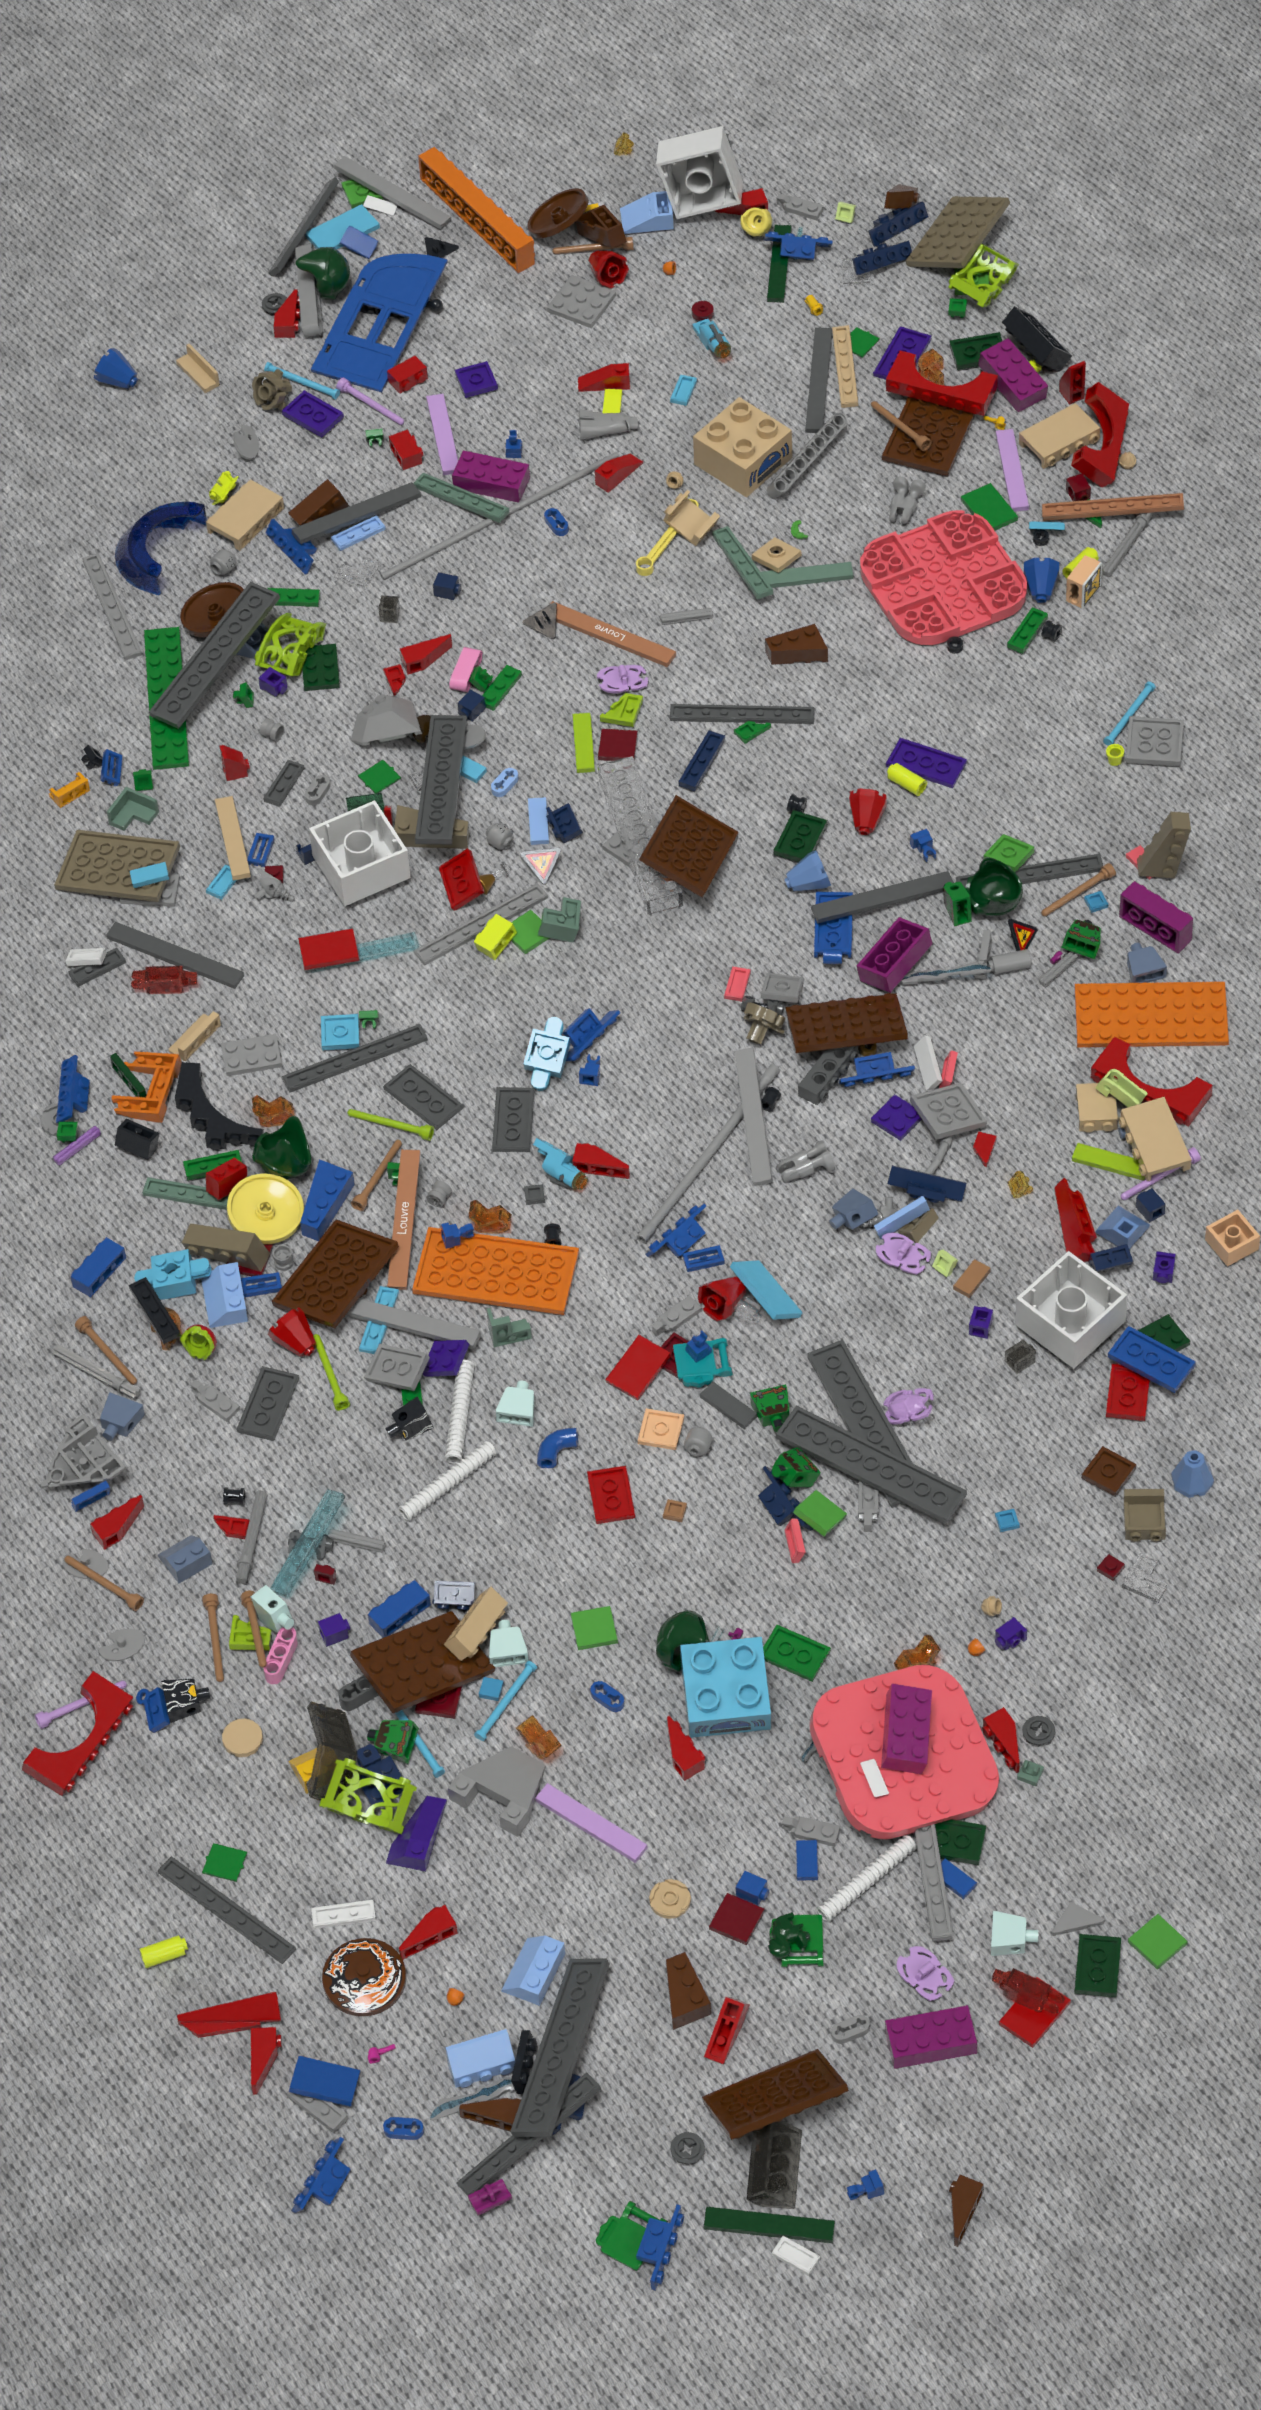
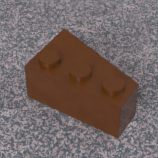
[575,205,627,248]
[288,479,350,526]
[765,624,828,665]
[666,1952,711,2030]

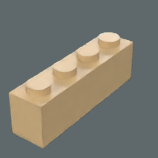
[444,1587,508,1661]

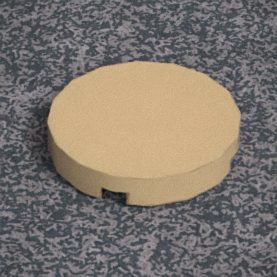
[222,1719,263,1757]
[649,1879,691,1919]

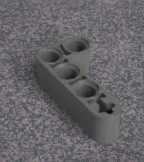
[338,1675,379,1711]

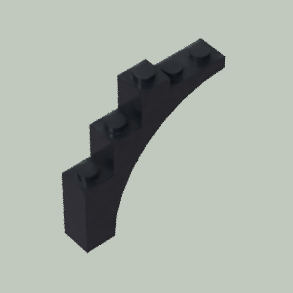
[175,1062,264,1150]

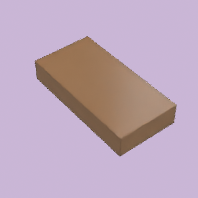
[953,1259,991,1298]

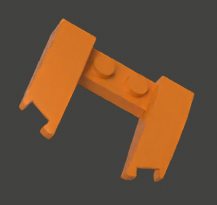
[111,1051,182,1123]

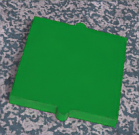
[850,327,880,358]
[358,760,401,794]
[202,1843,247,1882]

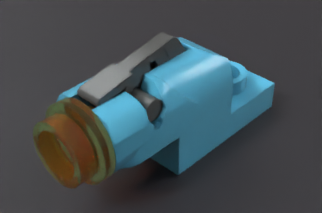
[692,319,731,358]
[533,1138,588,1190]

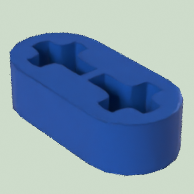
[544,508,569,536]
[590,1681,625,1712]
[383,2117,424,2140]

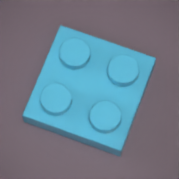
[321,1014,360,1050]

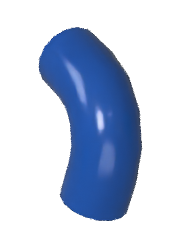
[537,1428,578,1468]

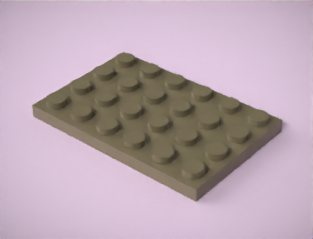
[905,196,1010,268]
[54,830,180,902]

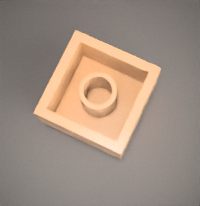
[1205,1210,1260,1267]

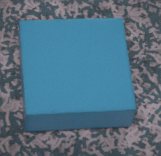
[1084,891,1109,913]
[995,1509,1020,1532]
[479,1677,504,1701]

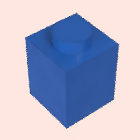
[736,1871,769,1906]

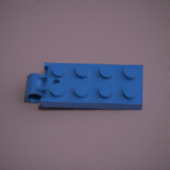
[814,892,853,964]

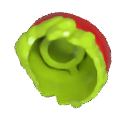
[180,1324,217,1360]

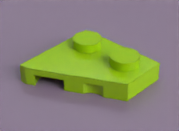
[600,693,643,727]
[229,1615,272,1650]

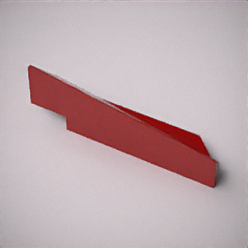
[1054,1178,1097,1262]
[177,1992,281,2038]

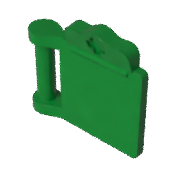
[769,1915,824,1967]
[596,2201,668,2271]

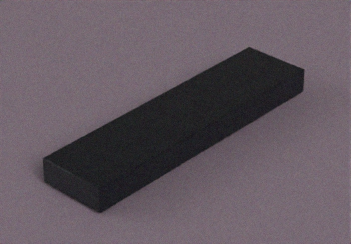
[129,1277,181,1344]

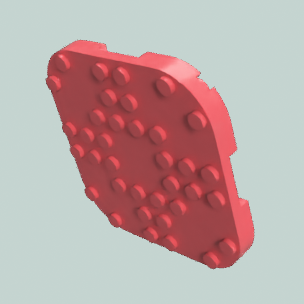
[860,510,1027,645]
[809,1665,999,1839]

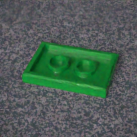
[961,483,1018,531]
[763,1625,831,1682]

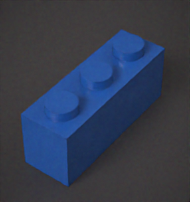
[71,1237,126,1298]
[368,1580,431,1638]

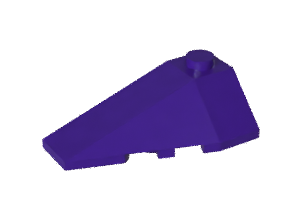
[386,1795,447,1872]

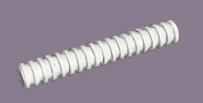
[445,1360,474,1464]
[399,1441,496,1521]
[817,1835,917,1922]

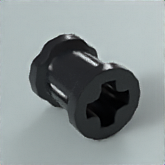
[761,1087,781,1112]
[544,1223,562,1245]
[223,1487,246,1505]

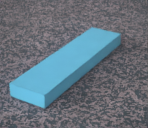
[359,1286,399,1354]

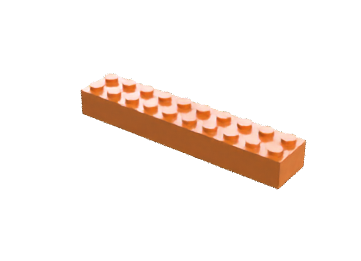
[418,147,535,273]

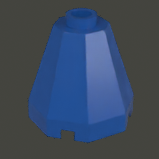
[93,348,138,389]
[1024,558,1060,603]

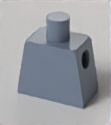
[1127,943,1167,983]
[829,1189,878,1230]
[100,1392,145,1441]

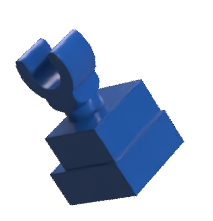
[505,430,522,458]
[910,828,936,862]
[579,1054,600,1086]
[441,1222,474,1249]
[685,1330,712,1363]
[847,2169,884,2200]

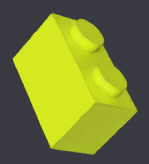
[474,914,517,960]

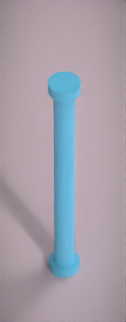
[264,362,340,400]
[1103,681,1156,746]
[474,1661,537,1741]
[395,1710,445,1778]

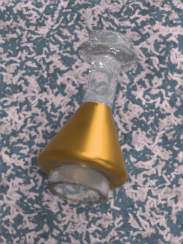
[479,863,511,895]

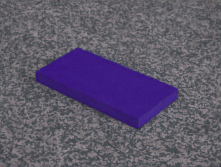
[873,326,932,380]
[886,738,967,789]

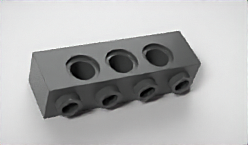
[798,1046,859,1105]

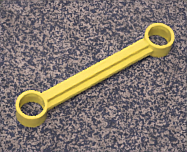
[636,499,699,576]

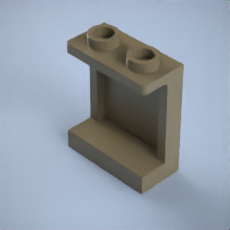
[1123,1489,1166,1542]

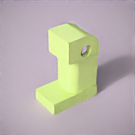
[1095,1069,1148,1108]

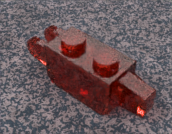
[131,966,198,994]
[992,1968,1065,2014]

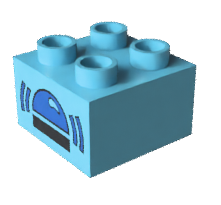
[680,1637,771,1738]

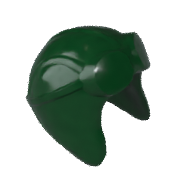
[295,247,350,300]
[965,857,1023,916]
[252,1116,311,1179]
[656,1610,709,1672]

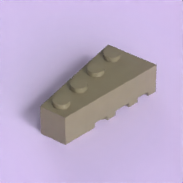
[394,805,470,849]
[1137,812,1191,878]
[182,1223,270,1272]

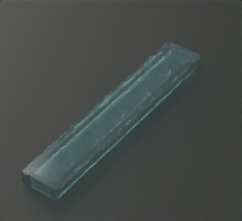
[310,932,419,973]
[270,1489,345,1598]

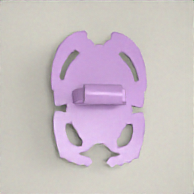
[597,665,648,693]
[876,1233,931,1275]
[883,1388,934,1425]
[897,1946,954,2002]

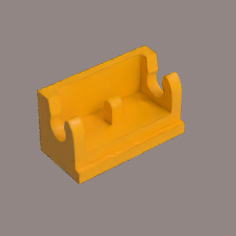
[49,772,90,808]

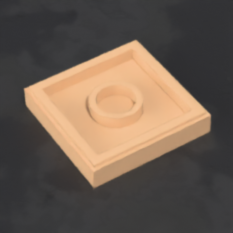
[638,1408,684,1450]

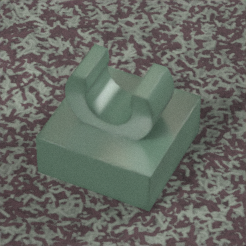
[1017,1760,1044,1786]

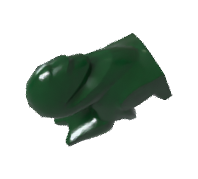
[768,1912,810,1958]

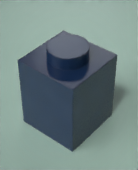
[433,572,461,600]
[457,690,486,722]
[1136,1188,1166,1223]

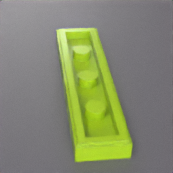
[572,713,595,773]
[1072,1143,1145,1181]

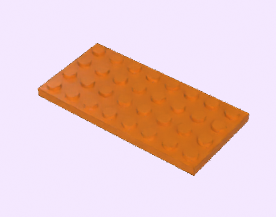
[1075,982,1229,1048]
[412,1227,579,1315]

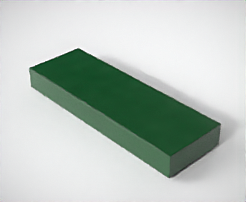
[110,1053,146,1098]

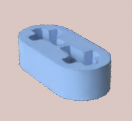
[491,768,518,797]

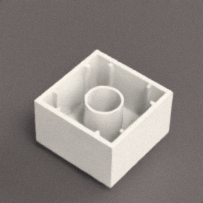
[656,126,743,219]
[309,800,411,906]
[1015,1251,1127,1369]

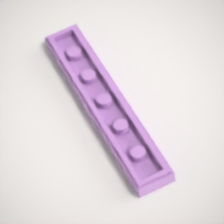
[426,394,458,475]
[996,429,1029,512]
[535,1783,648,1863]

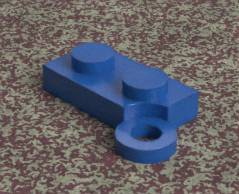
[136,1687,170,1733]

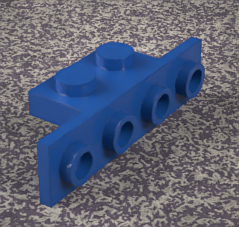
[763,232,833,260]
[265,519,317,574]
[562,1008,621,1062]
[839,1052,915,1087]
[56,1055,90,1123]
[645,1204,707,1258]
[291,2137,351,2213]
[636,2204,684,2291]

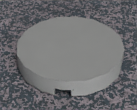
[40,1103,79,1136]

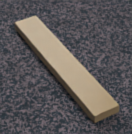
[832,325,859,408]
[215,796,251,881]

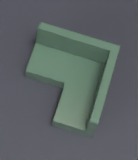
[107,787,159,831]
[538,897,581,942]
[486,1308,532,1347]

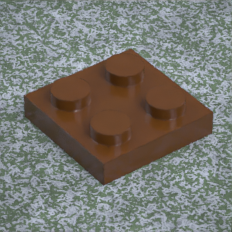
[1081,1446,1137,1497]

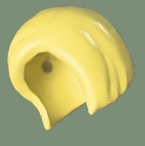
[740,208,772,237]

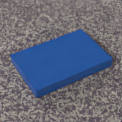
[289,2056,360,2107]

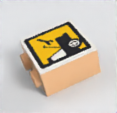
[1066,555,1102,609]

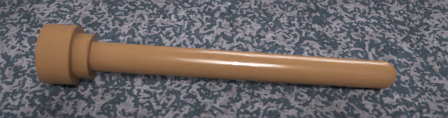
[552,237,634,254]
[871,401,932,451]
[1041,863,1116,916]
[351,1140,402,1211]
[75,1316,137,1385]
[64,1555,144,1611]
[240,1590,267,1668]
[202,1593,224,1682]

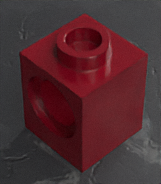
[1066,473,1091,501]

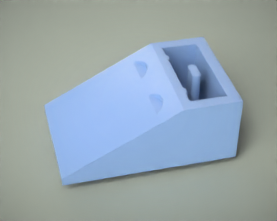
[620,191,674,234]

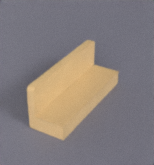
[176,344,220,394]
[169,1011,221,1061]

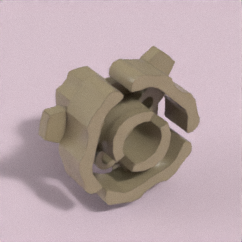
[252,369,292,411]
[743,1002,785,1045]

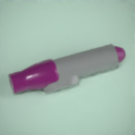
[1050,948,1069,964]

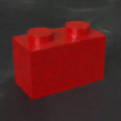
[387,355,428,394]
[389,429,424,470]
[206,1158,247,1200]

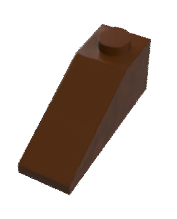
[884,184,920,209]
[459,2098,521,2132]
[949,2174,984,2247]

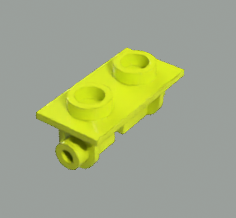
[209,471,239,505]

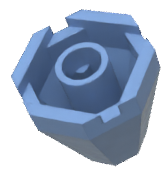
[784,850,831,891]
[1171,1450,1214,1498]

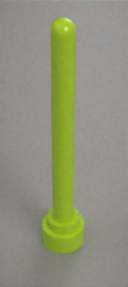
[347,1109,434,1141]
[313,1334,350,1411]

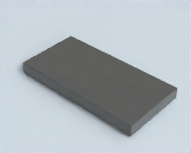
[383,1064,463,1131]
[492,1087,534,1152]
[236,1366,299,1441]

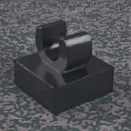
[81,745,103,769]

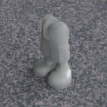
[889,476,926,525]
[776,1140,835,1182]

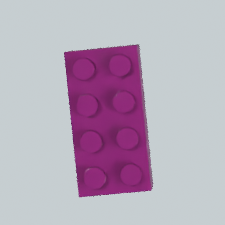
[978,338,1048,412]
[452,450,530,502]
[1119,881,1193,954]
[856,917,933,993]
[881,1684,932,1774]
[885,2005,977,2069]

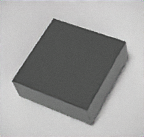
[524,1184,545,1205]

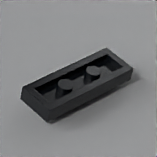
[511,2030,537,2094]

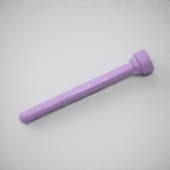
[336,377,404,425]
[1121,1147,1201,1200]
[34,1680,127,1729]

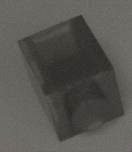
[379,595,400,623]
[1005,1339,1036,1374]

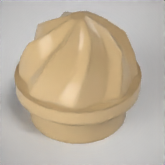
[1119,452,1136,469]
[666,471,684,489]
[981,1596,1002,1616]

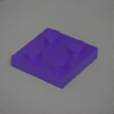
[455,361,498,398]
[871,1094,922,1141]
[423,1340,470,1377]

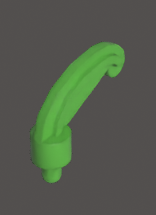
[791,520,808,540]

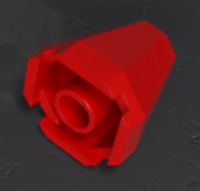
[588,251,629,288]
[849,788,887,835]
[698,1276,746,1321]
[268,1307,316,1357]

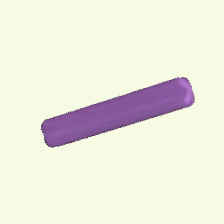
[53,1126,101,1165]

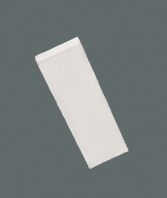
[914,1035,942,1091]
[311,1900,376,1929]

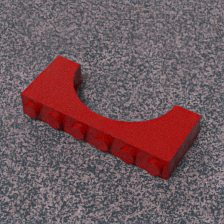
[886,350,998,416]
[1071,382,1129,487]
[1091,1036,1213,1127]
[22,1671,134,1796]

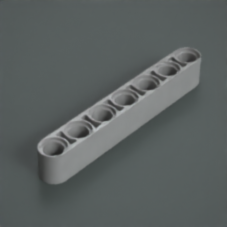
[295,243,323,338]
[767,413,847,499]

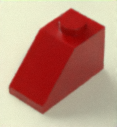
[220,745,250,781]

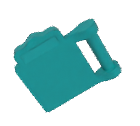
[673,1338,733,1388]

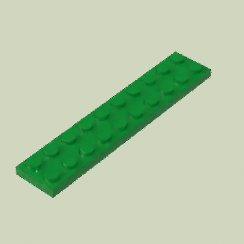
[144,627,189,770]

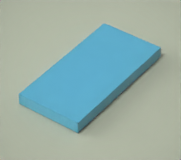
[305,204,380,250]
[730,1260,803,1320]

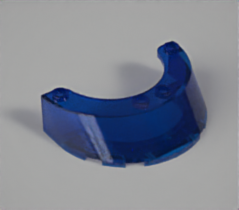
[115,502,207,596]

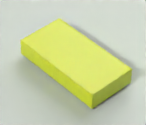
[603,389,622,413]

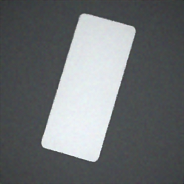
[363,195,398,215]
[860,1759,889,1797]

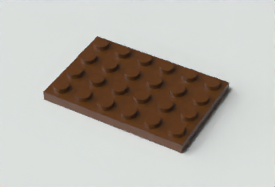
[882,397,976,476]
[639,795,739,898]
[785,993,908,1053]
[272,1219,399,1329]
[350,1611,495,1714]
[702,2049,849,2140]

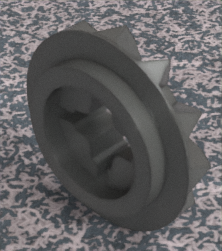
[262,293,287,315]
[1022,1716,1055,1746]
[670,2132,705,2166]

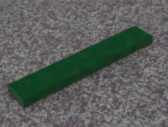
[767,225,792,303]
[704,2206,835,2244]

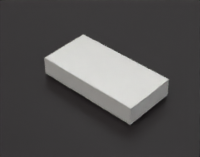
[66,948,107,966]
[772,2236,820,2276]

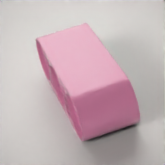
[449,647,483,692]
[263,1627,298,1685]

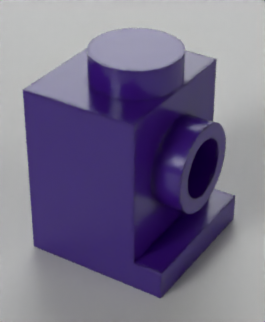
[258,667,287,697]
[1153,1251,1176,1283]
[969,1306,993,1339]
[995,1617,1027,1651]

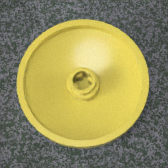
[227,1174,304,1244]

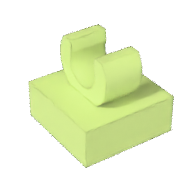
[835,202,856,223]
[932,1249,958,1277]

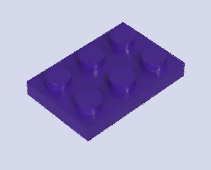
[282,390,344,438]

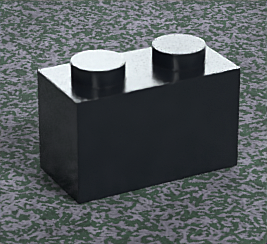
[115,1118,159,1160]

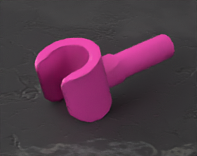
[368,2044,396,2064]

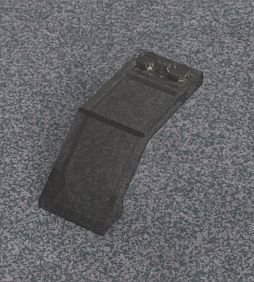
[306,1701,357,1801]

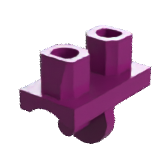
[468,2179,512,2216]

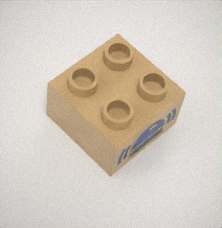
[693,397,792,498]

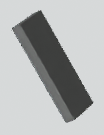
[263,760,304,807]
[68,947,126,987]
[700,1382,757,1430]

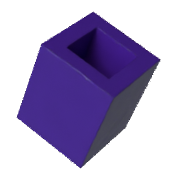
[318,1613,350,1647]

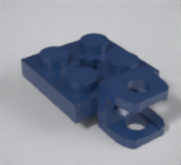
[357,1744,404,1806]

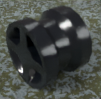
[1041,620,1062,642]
[787,794,807,813]

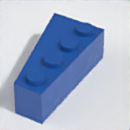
[300,1159,355,1241]

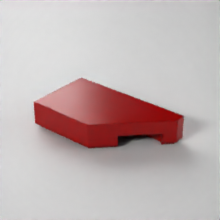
[383,664,406,696]
[384,805,393,827]
[973,1131,997,1167]
[213,1515,250,1539]

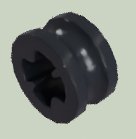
[1033,529,1049,546]
[947,636,963,654]

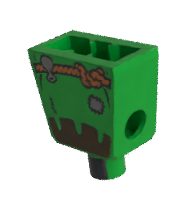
[943,882,972,927]
[1061,919,1101,959]
[750,1384,790,1432]
[772,1447,821,1487]
[367,1720,419,1764]

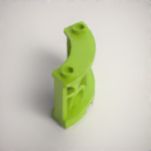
[948,244,1019,307]
[255,613,327,676]
[319,1758,417,1834]

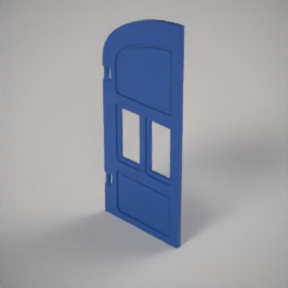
[311,254,448,393]

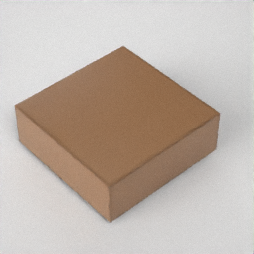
[663,1499,687,1522]

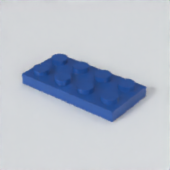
[1108,1326,1196,1393]

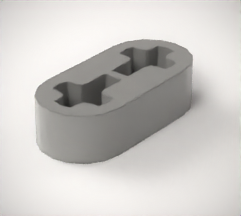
[305,775,330,805]
[831,2015,870,2044]

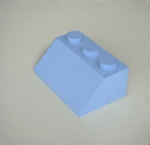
[201,1262,248,1328]
[501,1936,565,2006]
[445,2029,515,2088]

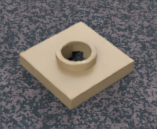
[752,537,802,573]

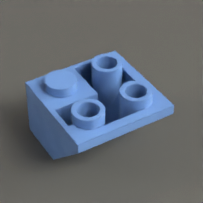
[1096,1205,1150,1249]

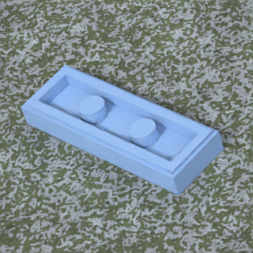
[331,515,386,551]
[528,797,549,845]
[874,1196,930,1239]

